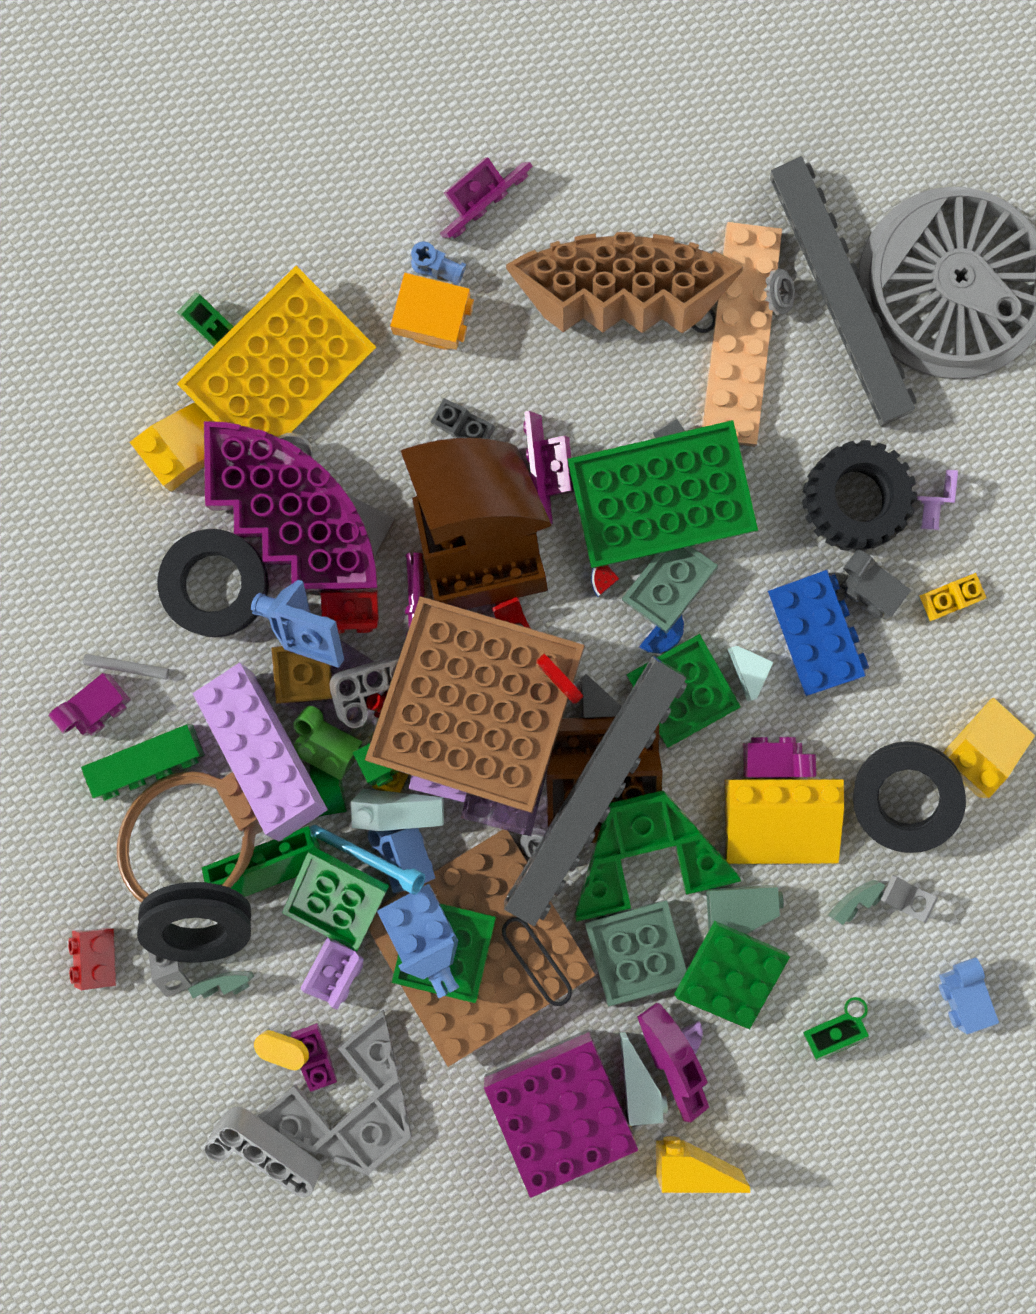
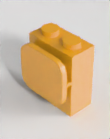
[390,272,474,350]

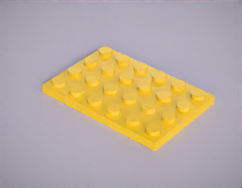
[177,265,376,437]

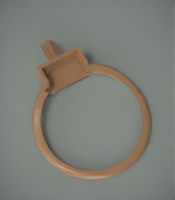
[117,772,263,902]

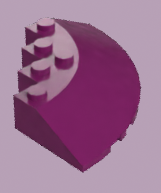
[204,421,378,592]

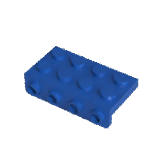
[768,570,869,696]

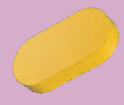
[254,1030,309,1070]

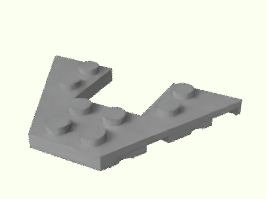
[257,1010,412,1176]

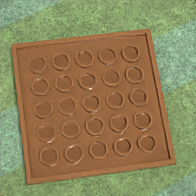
[365,596,585,813]
[368,828,595,1067]

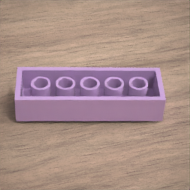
[192,662,328,841]

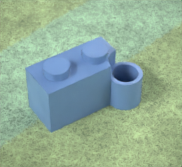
[368,828,435,893]
[939,957,999,1034]

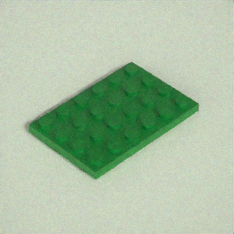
[568,420,758,569]

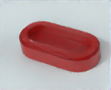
[536,654,584,704]

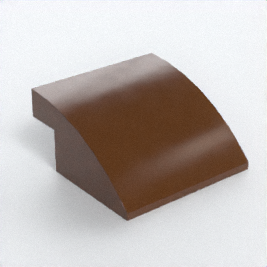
[400,438,552,556]
[412,496,548,610]
[545,717,663,843]

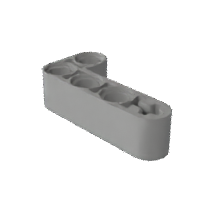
[329,654,400,728]
[204,1107,322,1197]

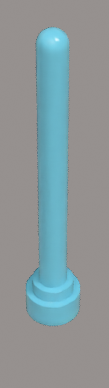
[310,825,425,895]

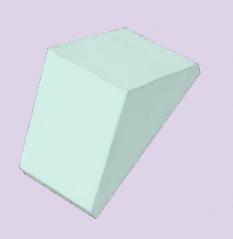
[727,646,773,701]

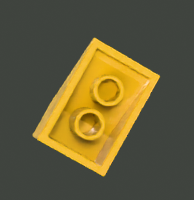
[130,402,214,492]
[943,698,1035,798]
[656,1136,750,1193]

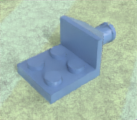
[251,580,344,668]
[377,884,459,999]

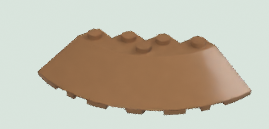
[506,232,743,333]

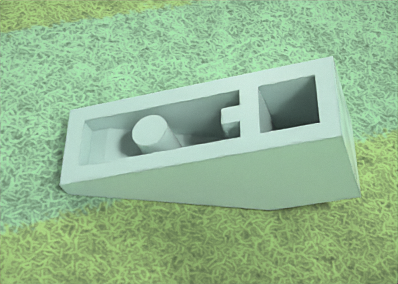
[351,789,444,831]
[620,1032,668,1126]

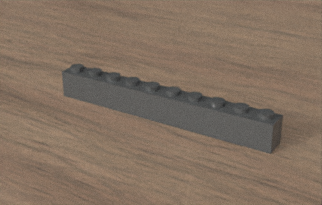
[770,156,917,427]
[504,656,687,926]

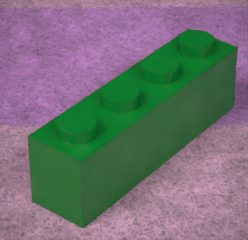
[81,724,205,801]
[201,826,321,897]

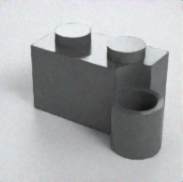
[840,549,911,619]

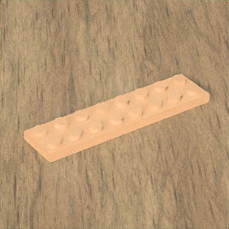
[702,222,782,447]

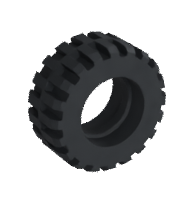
[802,440,917,551]

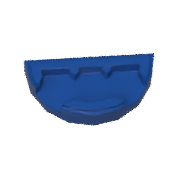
[638,615,684,654]

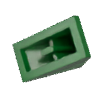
[310,764,347,817]

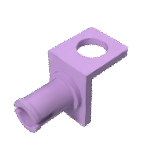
[917,470,958,530]

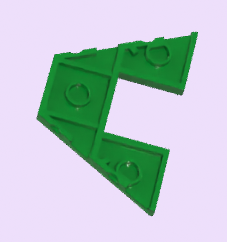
[574,790,741,922]

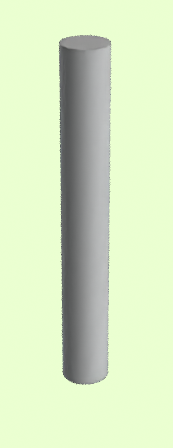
[83,654,169,680]

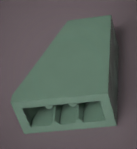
[706,885,784,934]

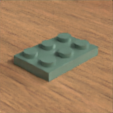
[622,546,718,633]

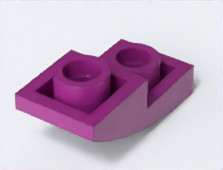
[290,1023,337,1092]

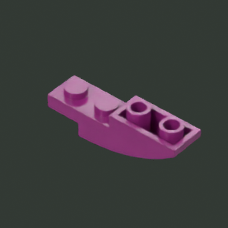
[637,1003,710,1123]

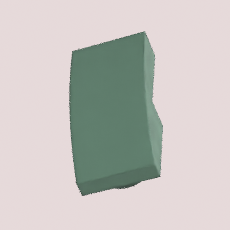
[828,880,885,925]
[188,971,254,999]

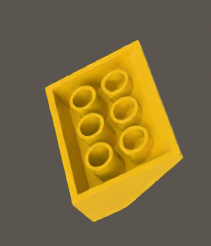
[724,779,844,864]

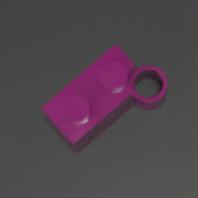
[48,673,131,736]
[743,737,816,777]

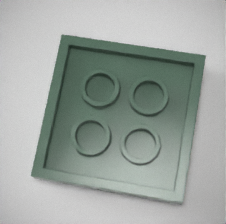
[585,899,687,1007]

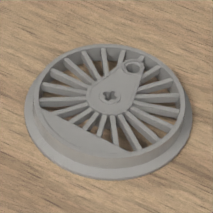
[858,187,1036,379]

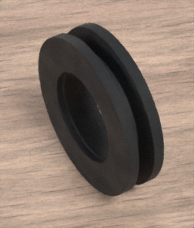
[157,529,269,637]
[853,741,966,853]
[137,882,251,963]

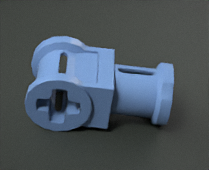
[411,241,466,286]

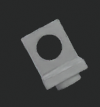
[881,875,938,923]
[148,952,192,997]

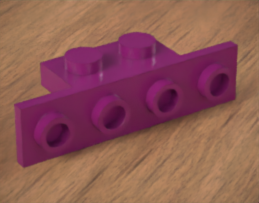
[440,157,533,239]
[523,411,575,524]

